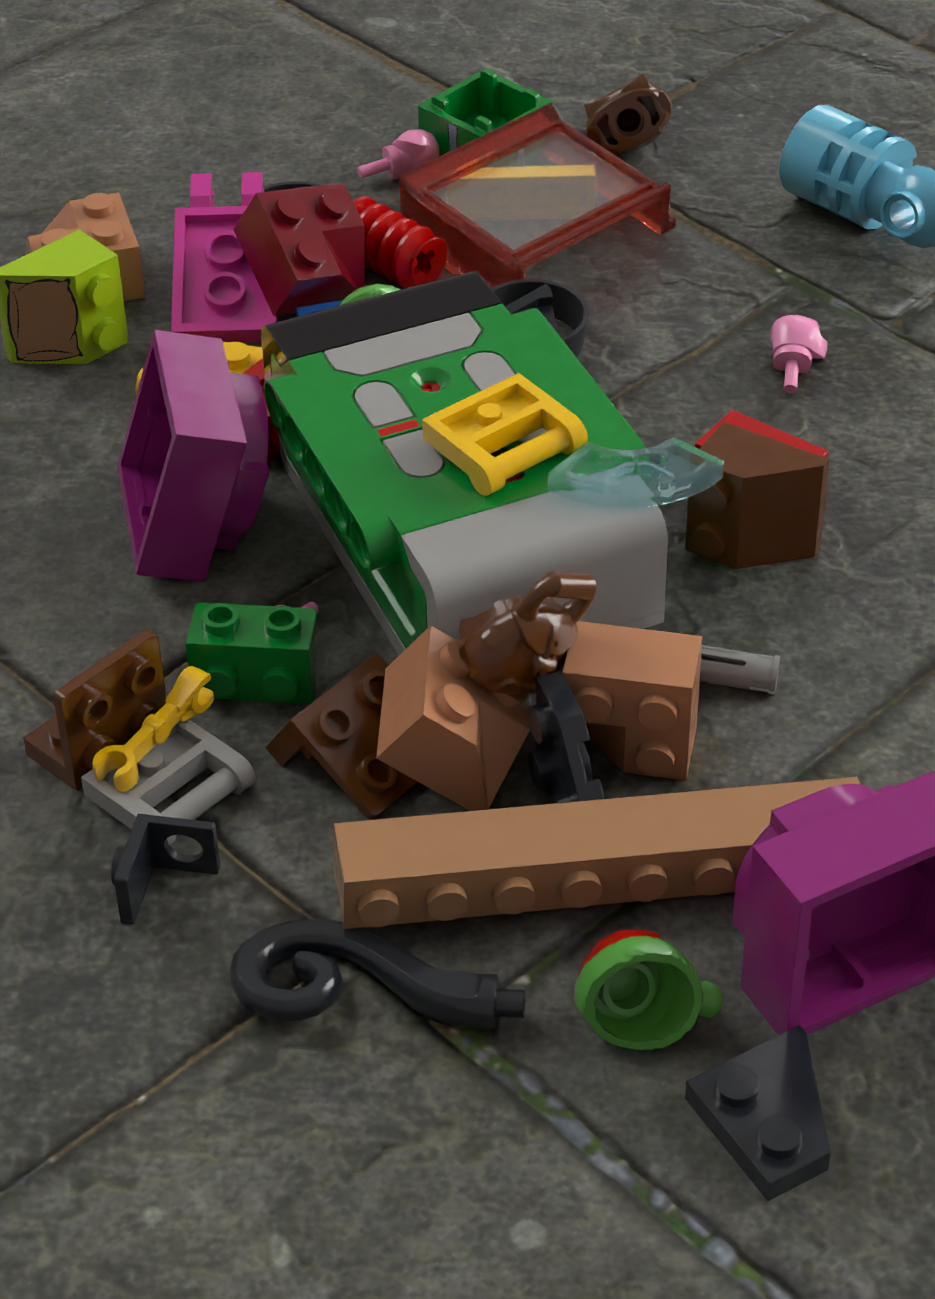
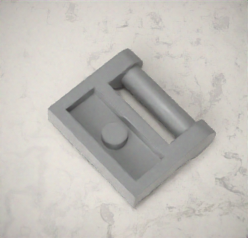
[81,719,256,845]

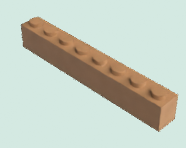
[334,777,860,929]

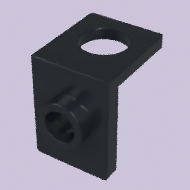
[111,813,220,924]

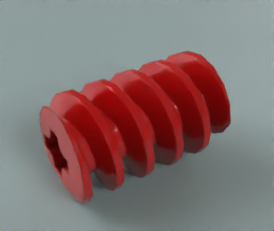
[353,196,447,290]

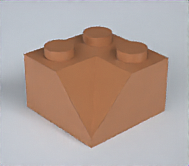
[26,192,145,302]
[562,621,702,781]
[376,626,531,811]

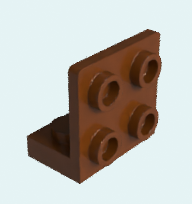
[23,629,166,791]
[266,652,418,820]

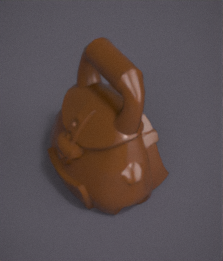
[584,74,672,156]
[459,571,596,695]

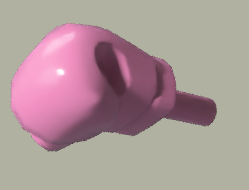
[357,129,439,180]
[770,315,828,394]

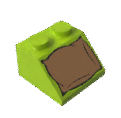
[0,229,129,364]

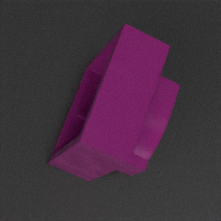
[117,330,270,582]
[732,771,935,1036]

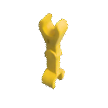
[93,666,214,792]

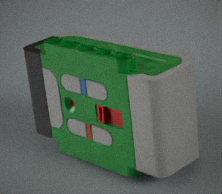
[261,270,668,655]

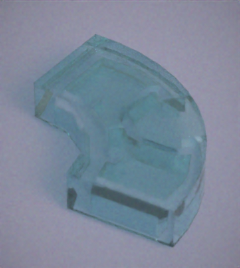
[548,437,724,508]

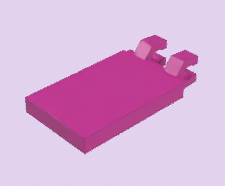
[171,172,278,343]

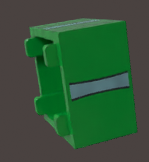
[418,68,554,170]

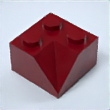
[233,183,365,316]

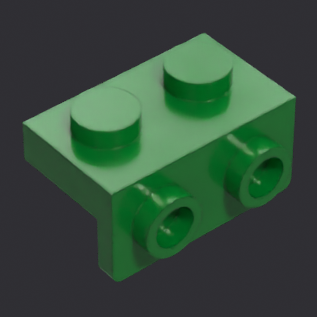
[185,602,317,704]

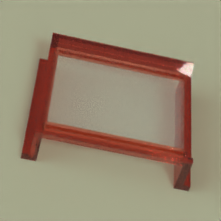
[399,102,676,295]

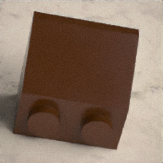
[685,422,829,569]

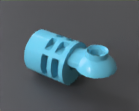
[779,105,935,248]

